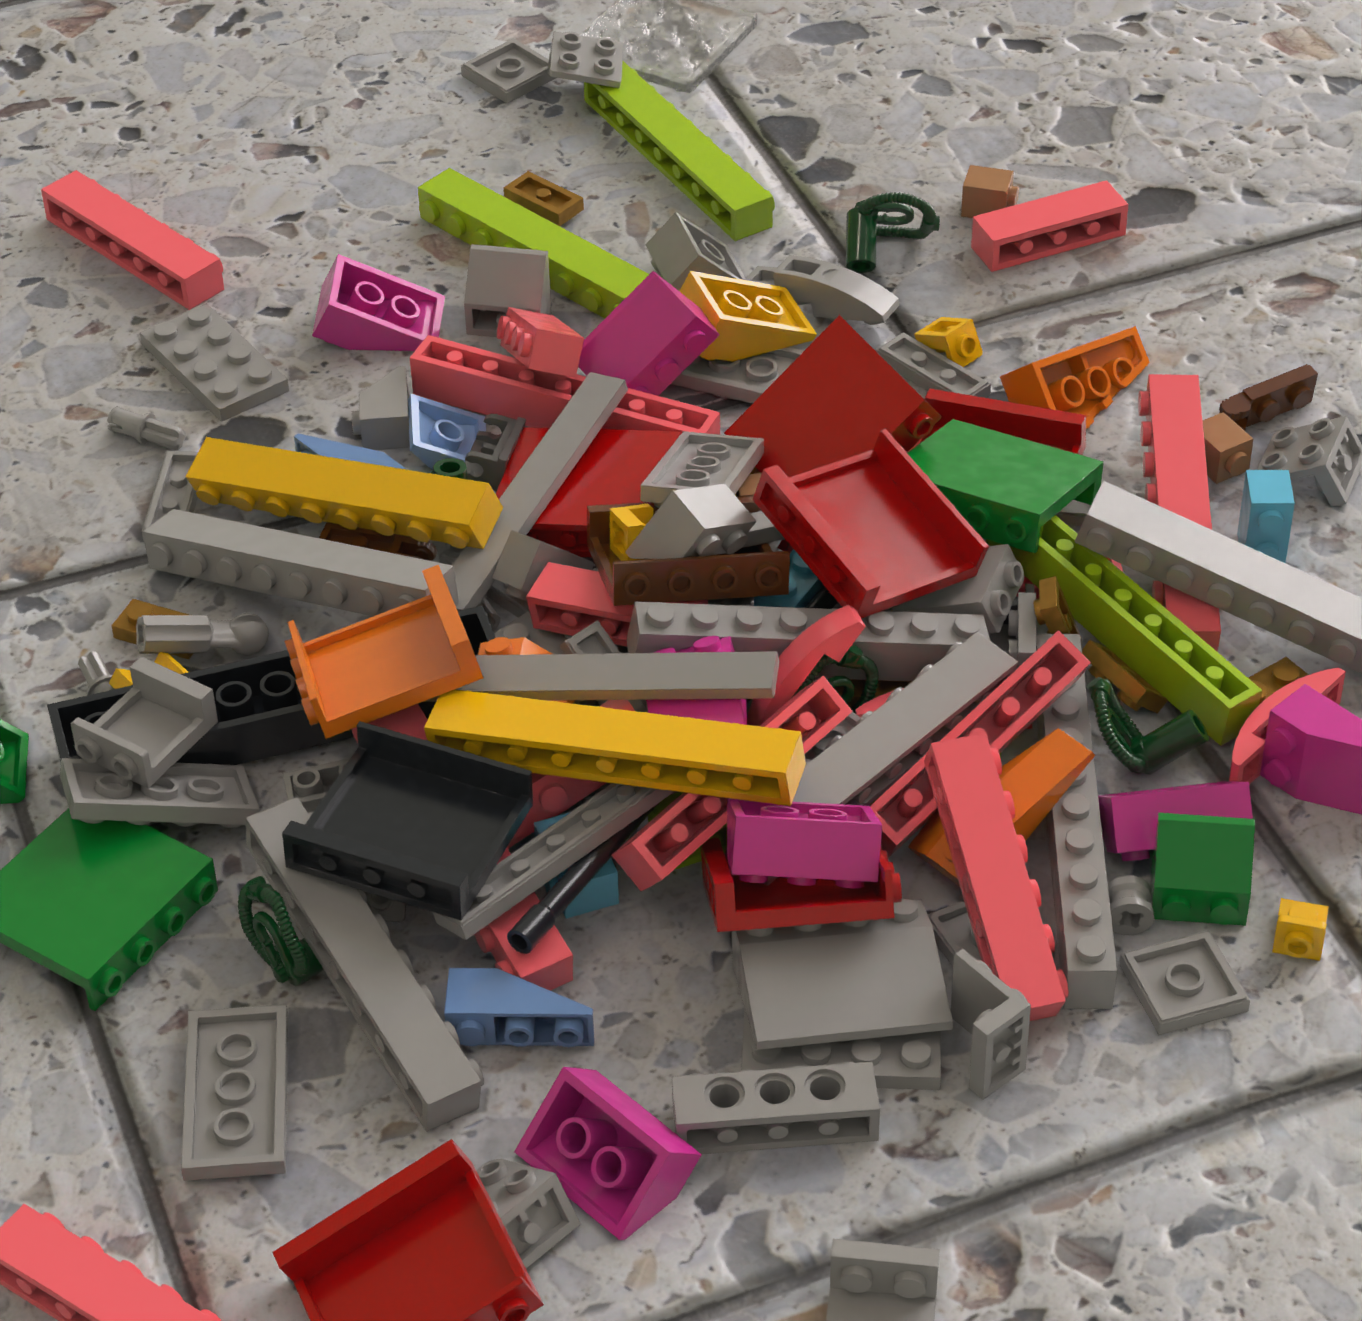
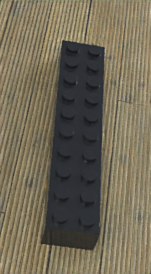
[47,605,496,765]

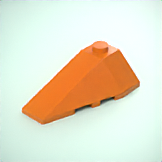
[1000,326,1150,429]
[908,728,1095,887]

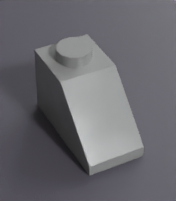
[352,366,410,450]
[492,530,594,601]

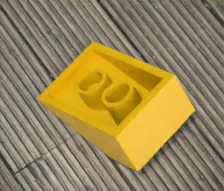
[680,271,817,362]

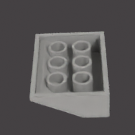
[732,899,953,1050]

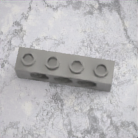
[672,1062,880,1154]

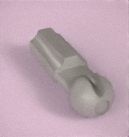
[136,612,269,656]

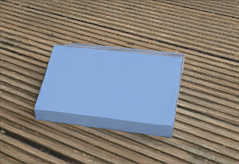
[408,394,486,470]

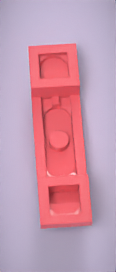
[747,604,866,726]
[1229,667,1346,785]

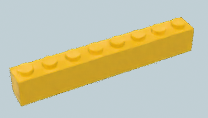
[185,437,503,549]
[424,689,806,806]

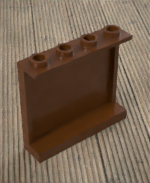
[587,496,790,606]

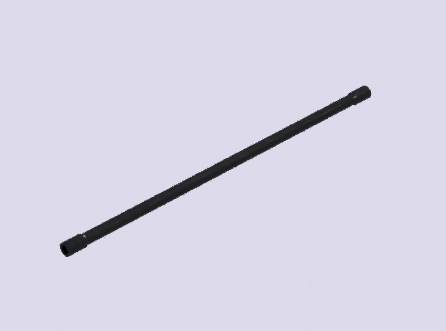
[507,586,838,954]

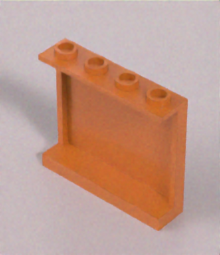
[284,564,483,739]

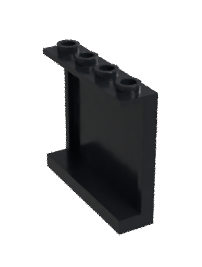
[282,721,533,920]

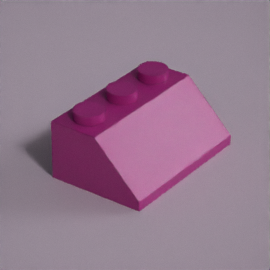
[578,271,720,396]
[1098,781,1255,861]
[727,798,882,888]
[514,1067,702,1240]

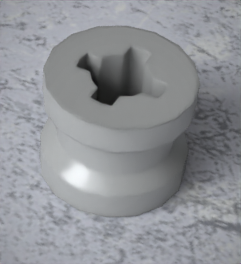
[1108,876,1154,935]

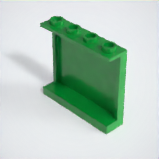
[907,419,1104,554]
[0,808,218,1011]

